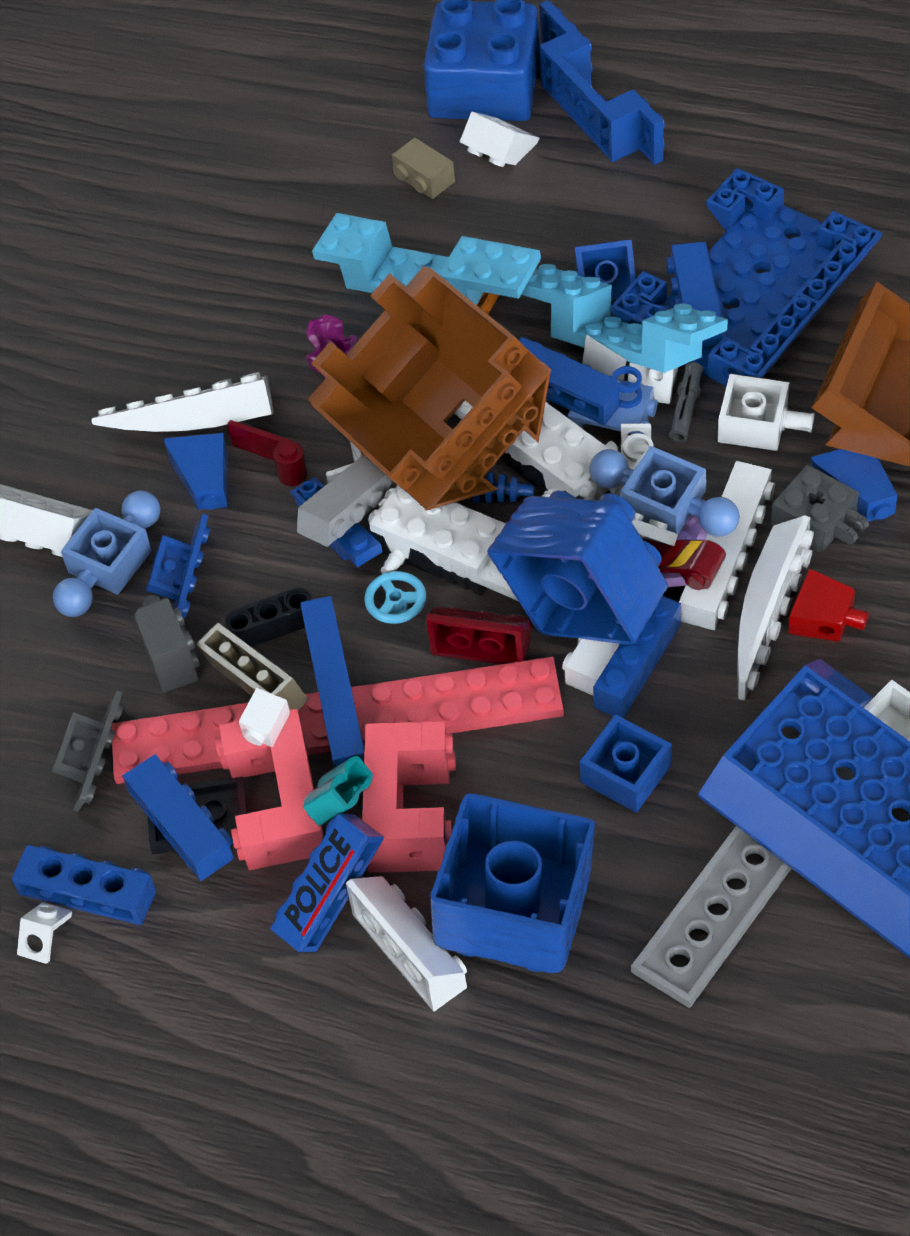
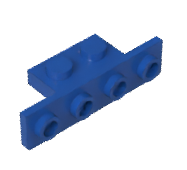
[146,513,210,618]

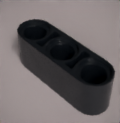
[224,588,312,647]

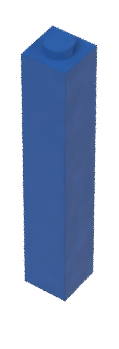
[300,596,364,768]

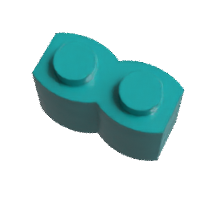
[303,756,373,826]

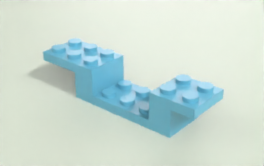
[312,213,541,305]
[521,264,728,373]

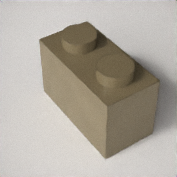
[392,137,455,199]

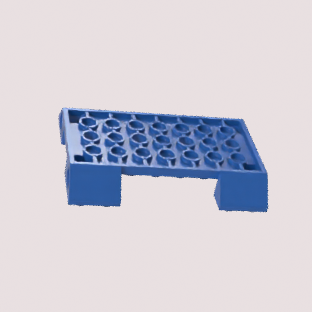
[611,168,882,387]
[698,659,910,958]

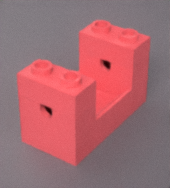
[215,709,324,871]
[362,721,456,873]

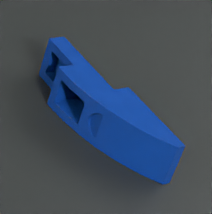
[290,477,383,567]

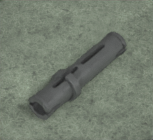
[669,362,703,443]

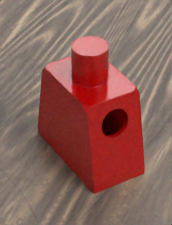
[788,569,869,642]

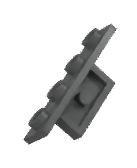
[51,690,124,813]

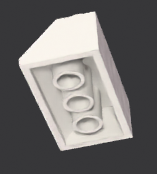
[0,484,93,557]
[346,876,467,1012]

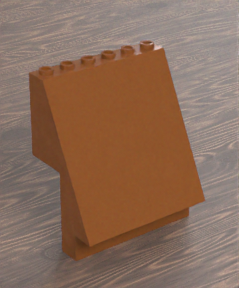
[811,281,910,467]

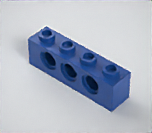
[11,845,156,926]

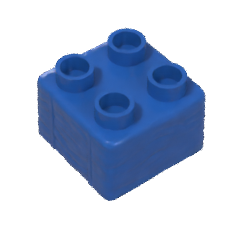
[424,0,540,121]
[487,490,667,645]
[430,794,595,973]

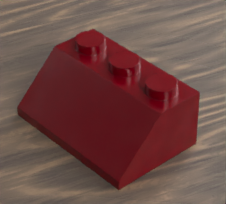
[426,606,531,665]

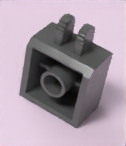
[771,465,870,552]
[134,595,200,694]

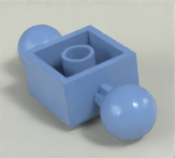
[589,446,740,537]
[53,490,161,617]

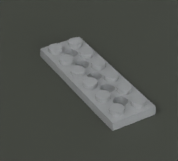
[631,826,792,1008]

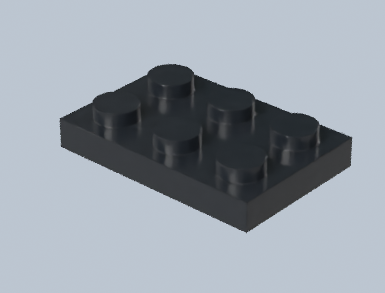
[147,776,248,855]

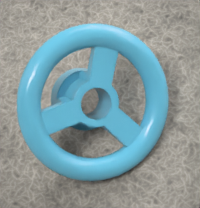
[364,571,426,624]

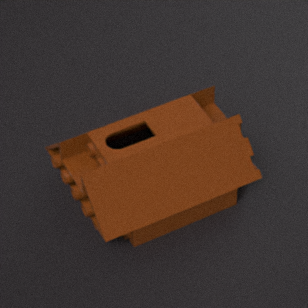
[308,265,551,511]

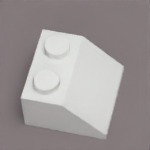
[460,112,539,167]

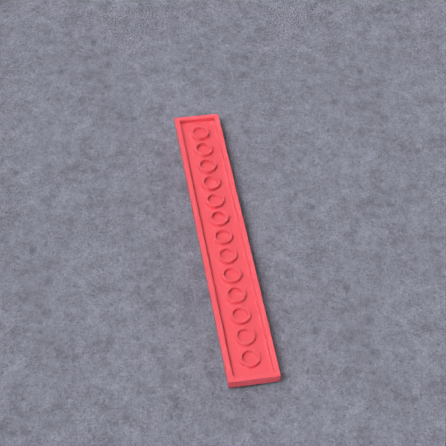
[111,657,564,784]

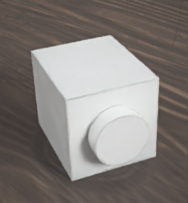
[239,688,290,747]

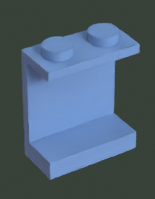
[568,379,658,435]

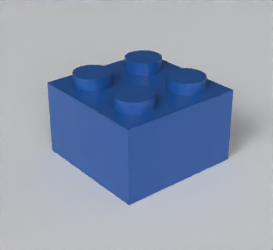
[579,714,672,813]

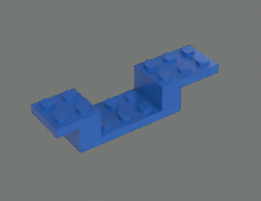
[539,0,665,165]

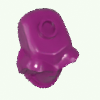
[305,315,358,378]

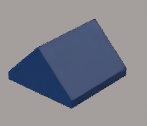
[574,240,636,300]

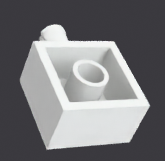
[718,374,815,451]

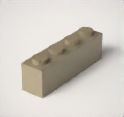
[196,623,309,710]

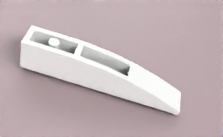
[92,372,274,432]
[737,516,814,701]

